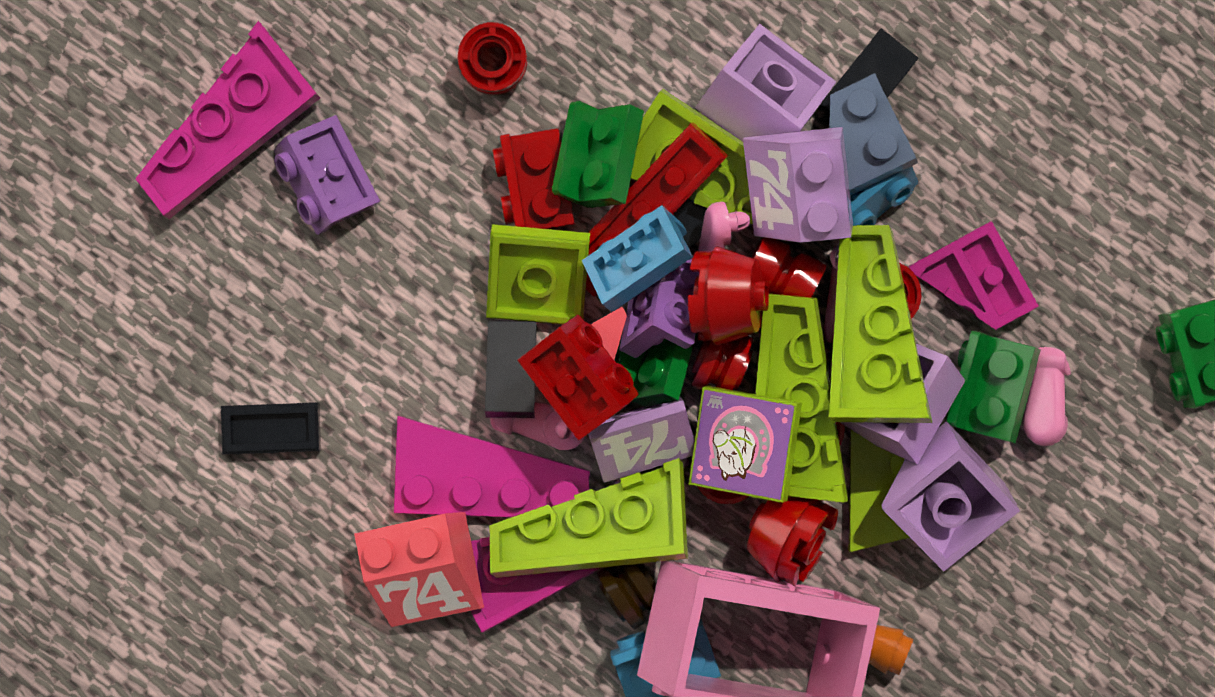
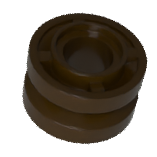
[597,563,657,630]

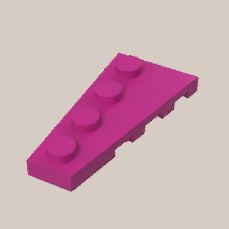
[135,21,320,219]
[394,416,590,517]

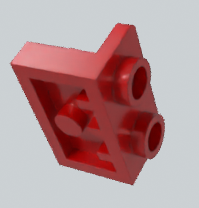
[493,128,575,229]
[517,315,639,441]

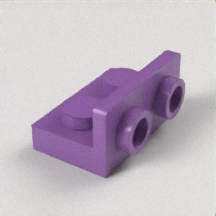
[274,115,380,235]
[620,259,699,358]

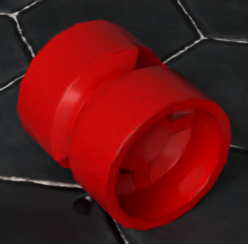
[751,237,827,297]

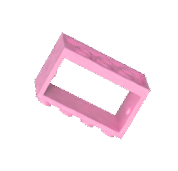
[637,561,880,697]

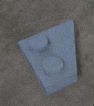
[829,73,918,196]

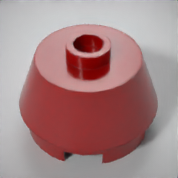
[688,246,769,346]
[747,496,838,586]

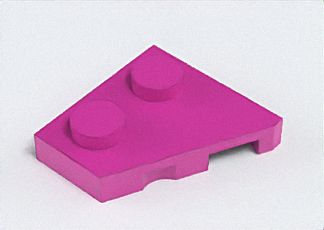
[908,221,1039,330]

